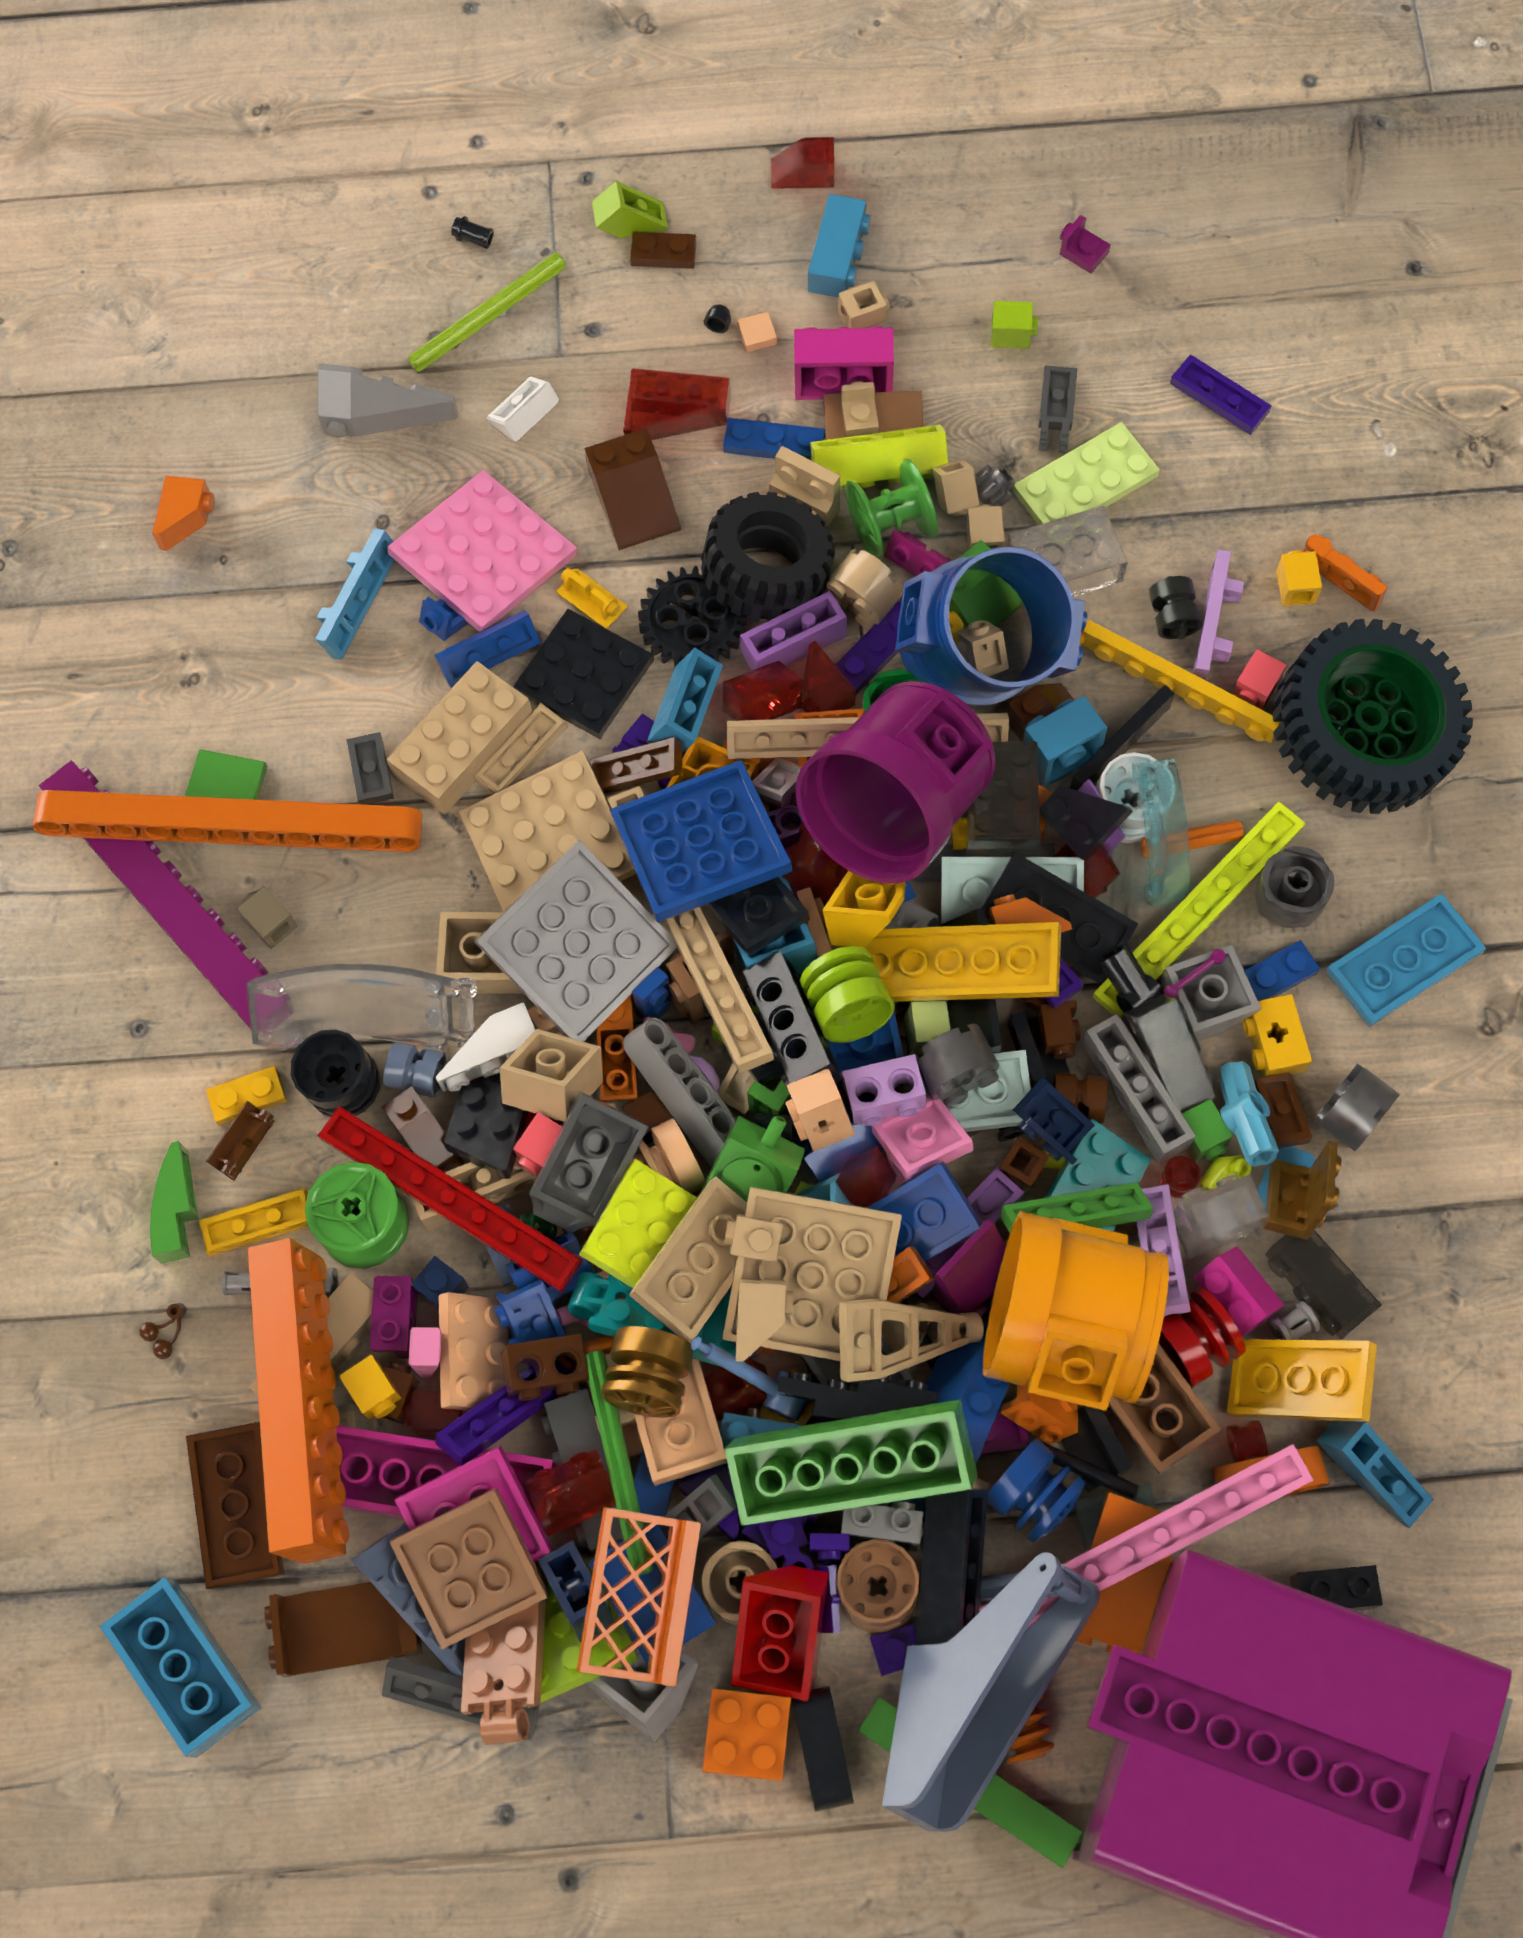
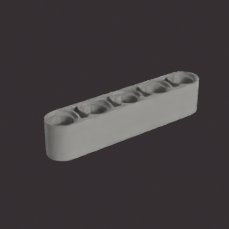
[623,1018,736,1168]

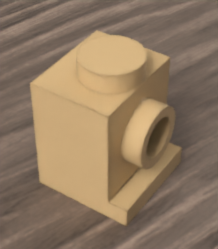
[838,281,890,328]

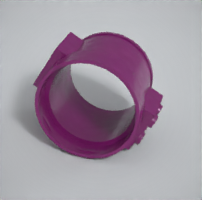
[796,681,996,884]

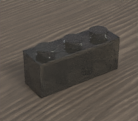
[1124,994,1216,1113]
[1265,1230,1382,1340]

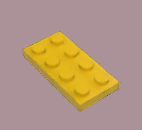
[1227,1339,1377,1422]

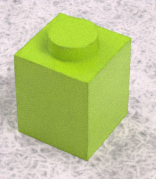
[991,300,1038,349]

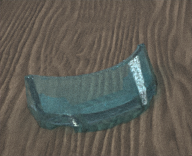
[1132,758,1190,906]

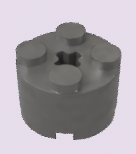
[1255,846,1335,928]
[915,1024,1000,1106]
[1313,1063,1400,1152]

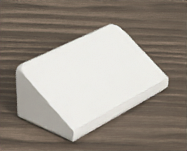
[486,376,559,442]

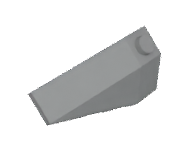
[318,363,458,437]
[585,1637,698,1742]

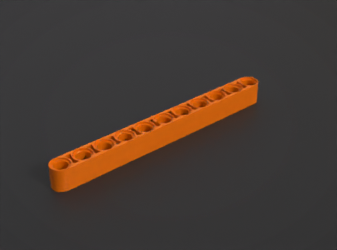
[33,790,423,852]

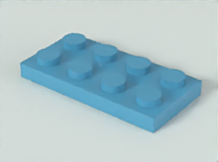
[1326,893,1486,1028]

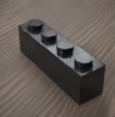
[914,1488,988,1645]

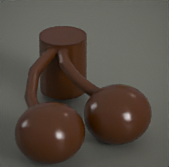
[139,1303,186,1359]

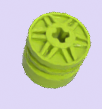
[799,946,895,1043]

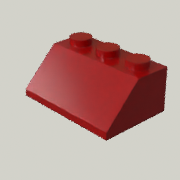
[731,1565,829,1701]

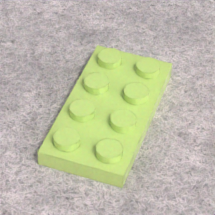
[1013,422,1160,540]

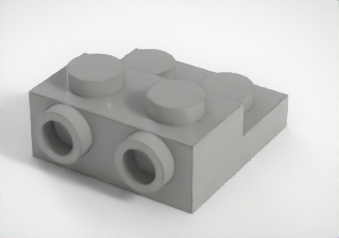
[841,1501,923,1552]

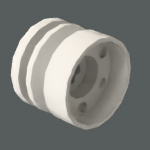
[1095,752,1174,843]

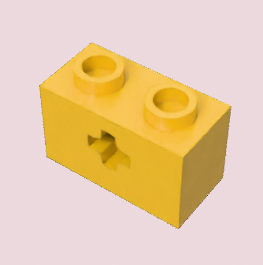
[1242,994,1312,1077]

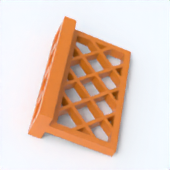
[577,1507,701,1687]

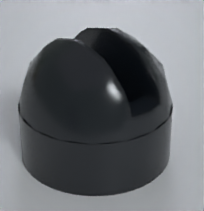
[704,304,731,333]

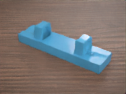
[315,528,395,660]

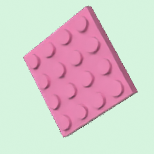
[387,470,577,632]

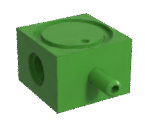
[700,1116,805,1202]

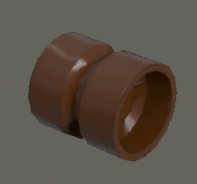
[1053,1072,1107,1124]

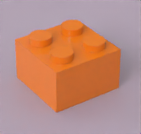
[702,1689,791,1782]

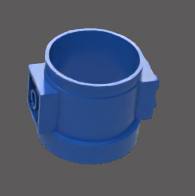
[895,547,1087,708]

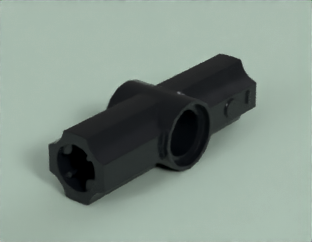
[1098,944,1182,1051]

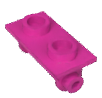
[884,530,951,576]

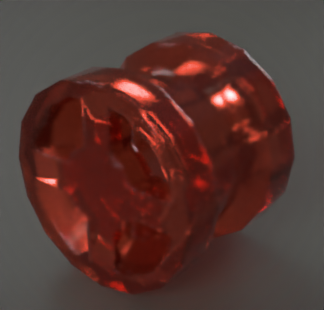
[1160,1155,1201,1198]
[1226,1419,1268,1463]

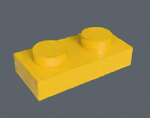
[206,1066,287,1126]

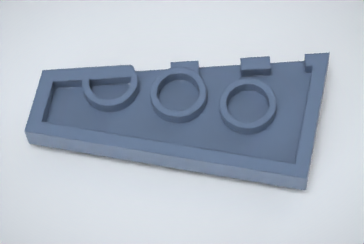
[351,1522,466,1676]

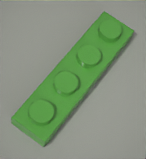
[1000,1182,1154,1233]

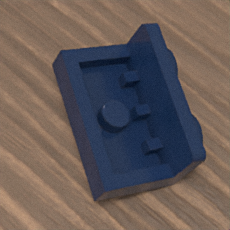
[1013,1077,1095,1165]

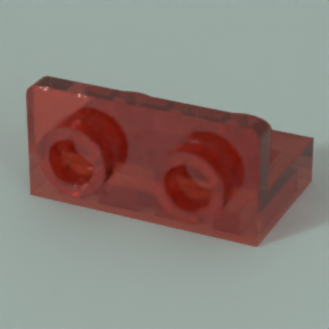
[526,1449,616,1537]

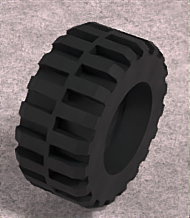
[701,492,835,622]

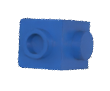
[419,597,469,641]

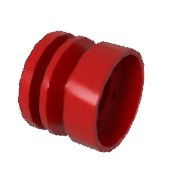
[1158,1287,1246,1388]

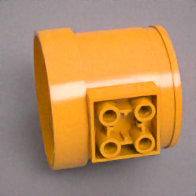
[982,1211,1169,1411]

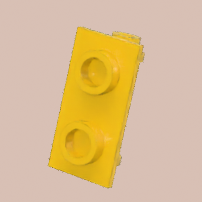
[556,568,628,629]

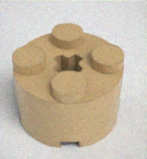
[826,549,904,630]
[702,1541,778,1625]

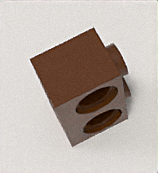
[501,1333,589,1401]

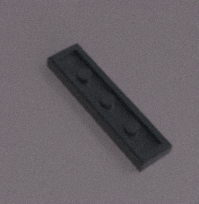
[1070,686,1175,790]

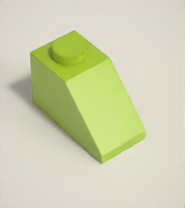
[592,181,668,238]

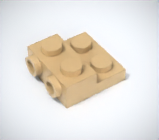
[769,446,840,528]

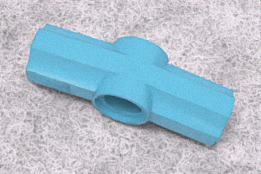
[1218,1061,1279,1167]

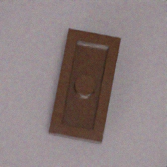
[630,232,696,269]
[1254,1073,1312,1149]

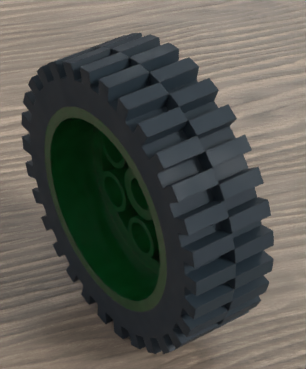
[1272,619,1473,814]

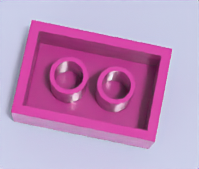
[794,326,894,400]

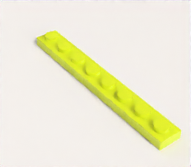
[1092,801,1306,1019]

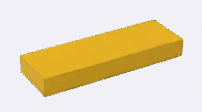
[199,1188,308,1257]

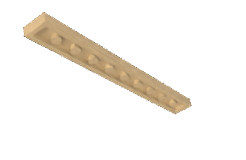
[607,786,774,1074]

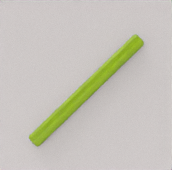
[408,252,566,372]

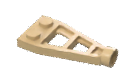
[839,1299,984,1382]

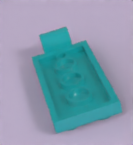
[1045,1119,1151,1231]
[567,1272,736,1366]

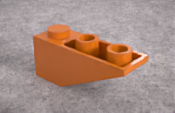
[597,994,637,1102]

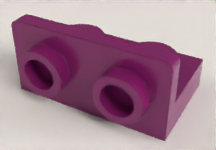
[370,1276,417,1359]

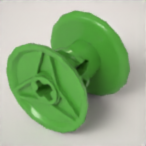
[845,458,938,559]
[305,1162,409,1269]

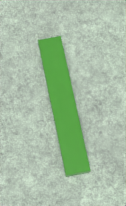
[858,1697,1083,1868]

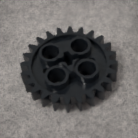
[638,566,748,668]

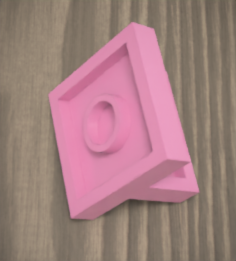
[871,1095,974,1185]

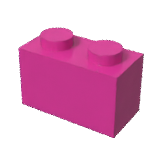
[1194,1246,1285,1337]

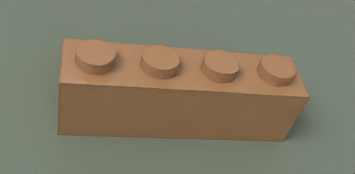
[1109,1343,1222,1474]

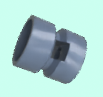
[383,1041,447,1098]

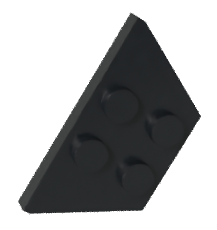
[444,1073,529,1179]

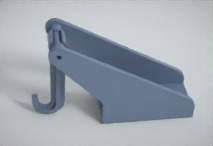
[882,1552,1100,1832]

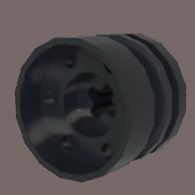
[291,1029,380,1117]

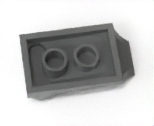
[529,1092,648,1233]

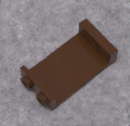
[264,1582,423,1677]

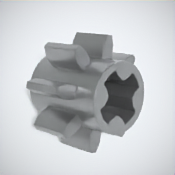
[975,464,1015,506]

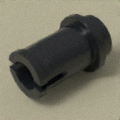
[451,216,494,249]

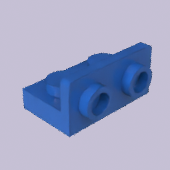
[494,1279,566,1369]

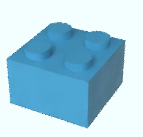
[1020,695,1108,788]

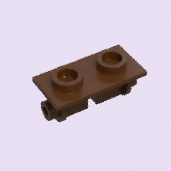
[206,1101,275,1181]

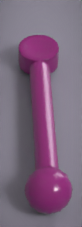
[1164,949,1226,999]

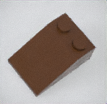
[584,428,681,550]

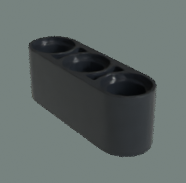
[792,1686,854,1812]

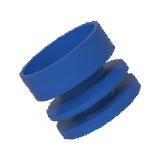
[987,1438,1087,1544]

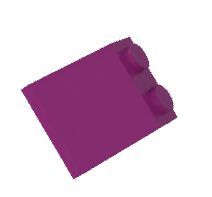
[931,1219,1006,1319]

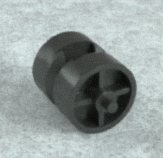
[1149,576,1202,639]

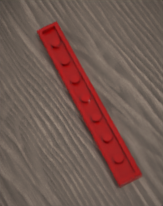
[317,1106,583,1293]

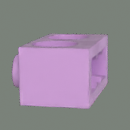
[842,1054,926,1126]

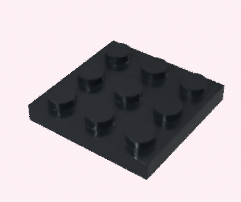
[513,608,654,739]

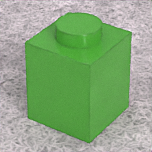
[1181,1099,1233,1162]

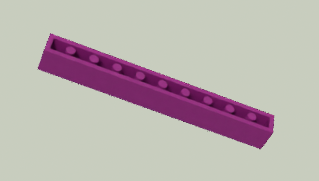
[38,760,292,1039]

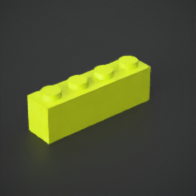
[810,424,948,490]

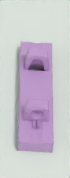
[1193,549,1244,680]
[1137,1184,1191,1316]

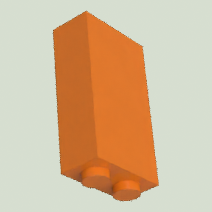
[1075,1492,1173,1654]

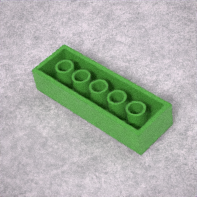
[725,1399,978,1526]

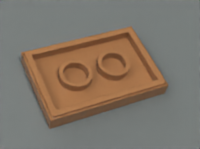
[824,391,924,440]

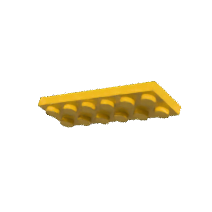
[844,922,1061,1002]

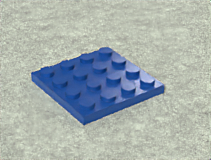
[610,760,793,923]

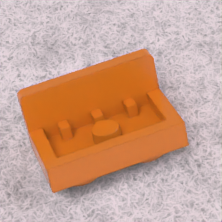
[1001,1380,1079,1444]

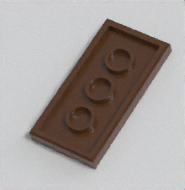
[186,1422,285,1590]

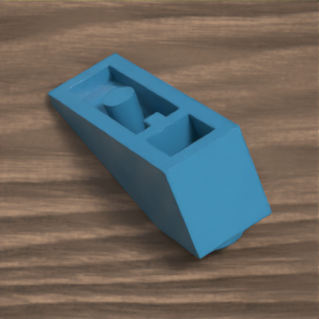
[1316,1421,1433,1528]

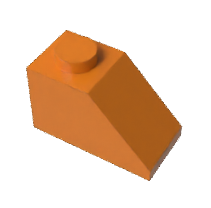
[152,476,214,551]
[986,894,1072,934]

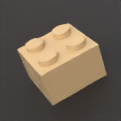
[499,1029,603,1122]

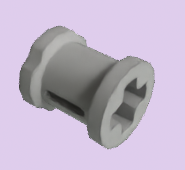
[1269,1301,1320,1340]

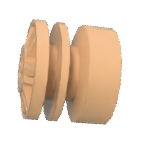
[626,1118,705,1194]

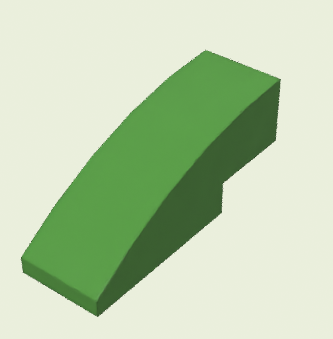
[150,1141,199,1264]

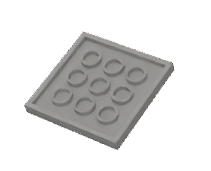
[474,840,677,1042]

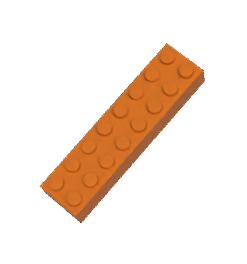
[248,1238,349,1564]

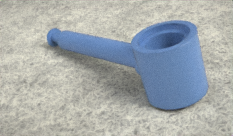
[691,1336,807,1422]

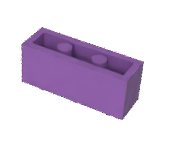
[740,591,847,681]

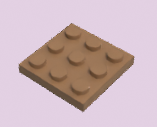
[389,1487,549,1649]

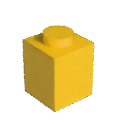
[1276,550,1322,606]
[339,1354,402,1420]

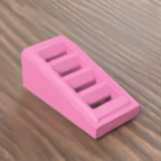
[409,1327,442,1379]

